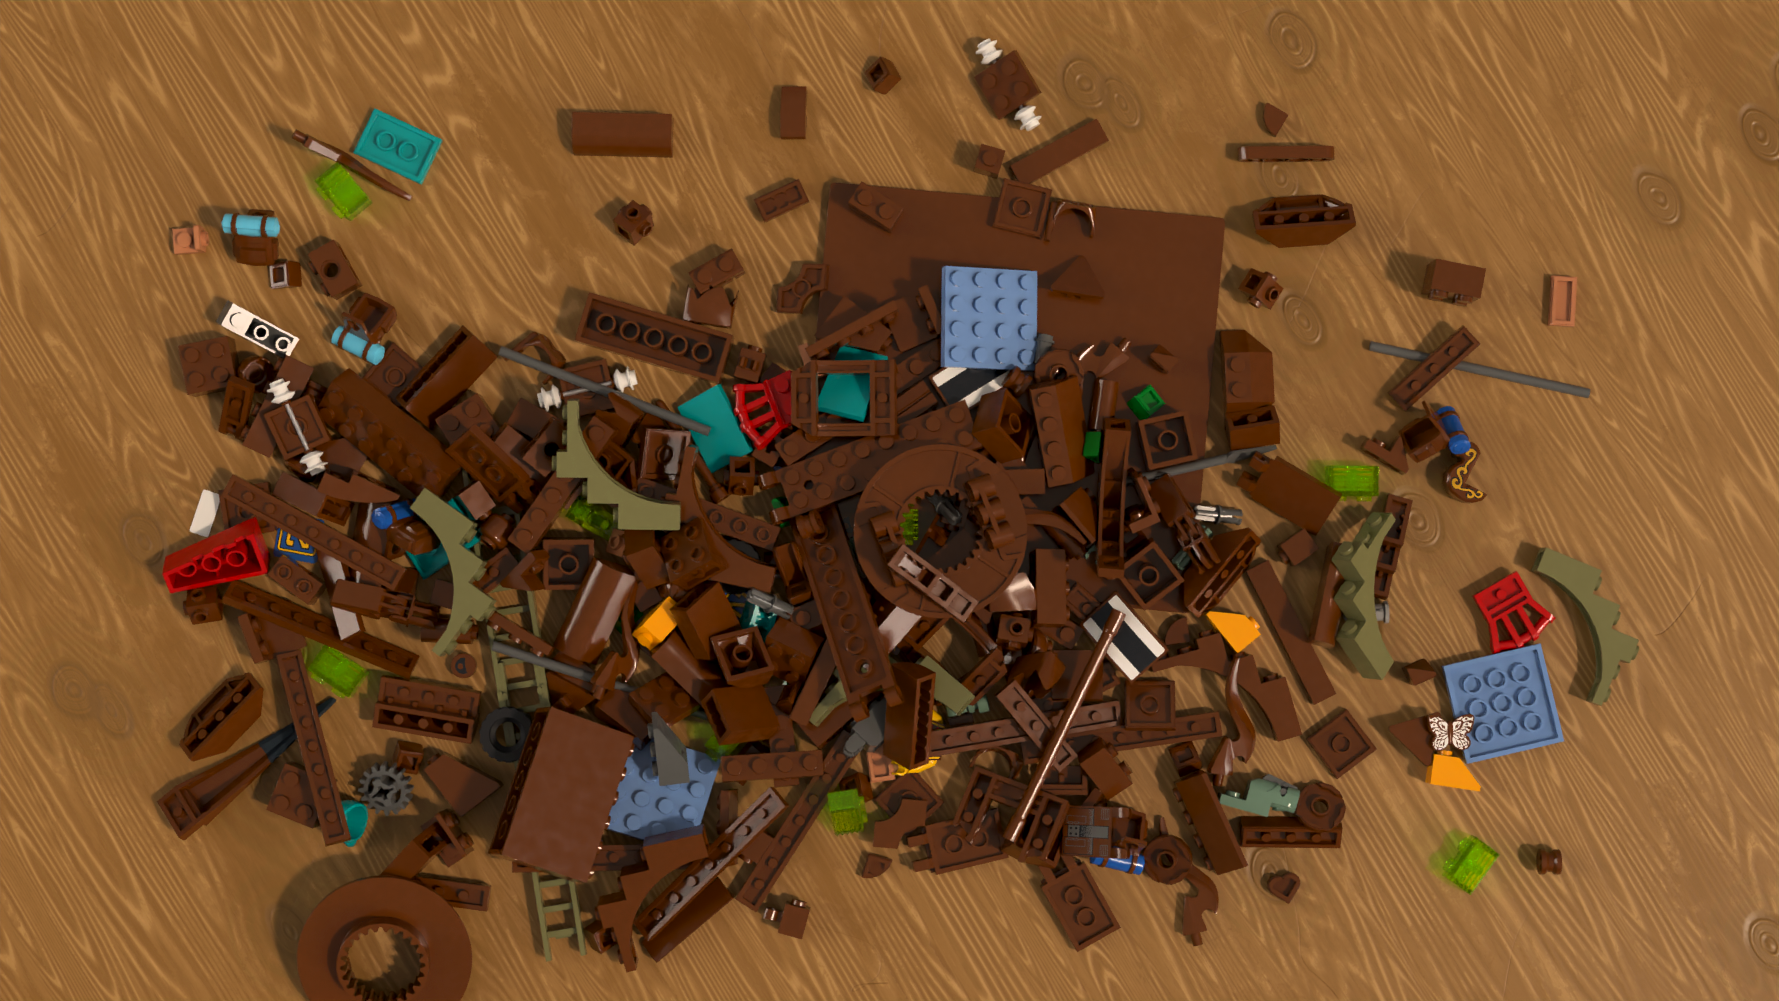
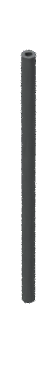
[1369,341,1590,398]
[498,346,711,436]
[491,641,707,720]

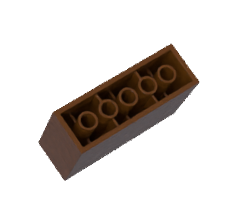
[488,707,635,883]

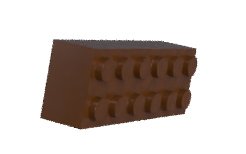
[575,292,735,385]
[318,368,462,498]

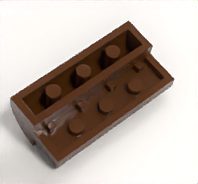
[372,674,482,744]

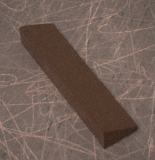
[789,639,836,726]
[1240,816,1343,848]
[642,877,735,963]

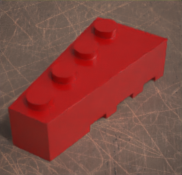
[162,517,271,593]

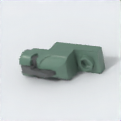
[1217,774,1300,817]

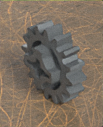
[358,761,414,816]

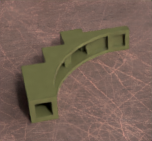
[552,398,681,530]
[410,488,497,657]
[1331,512,1396,680]
[1531,547,1639,706]
[809,655,975,727]

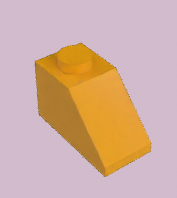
[632,596,677,650]
[1203,611,1261,653]
[1425,750,1481,791]

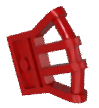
[733,370,793,451]
[1472,571,1556,654]

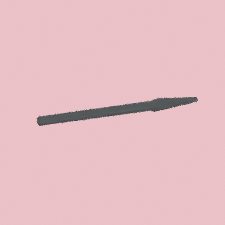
[1098,445,1277,487]

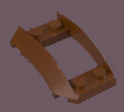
[791,359,899,436]
[896,616,1007,706]

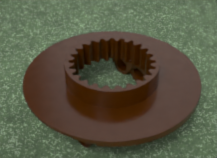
[854,444,1027,619]
[297,875,472,1001]

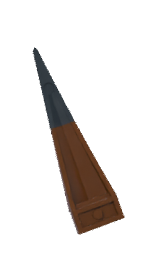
[157,698,336,840]

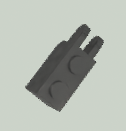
[842,697,887,759]

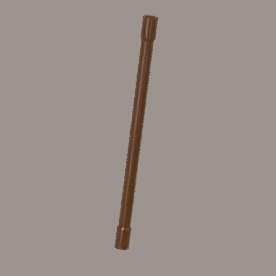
[1002,608,1126,843]

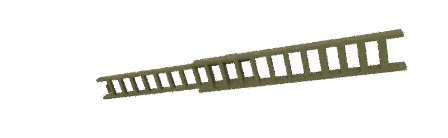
[461,468,587,962]

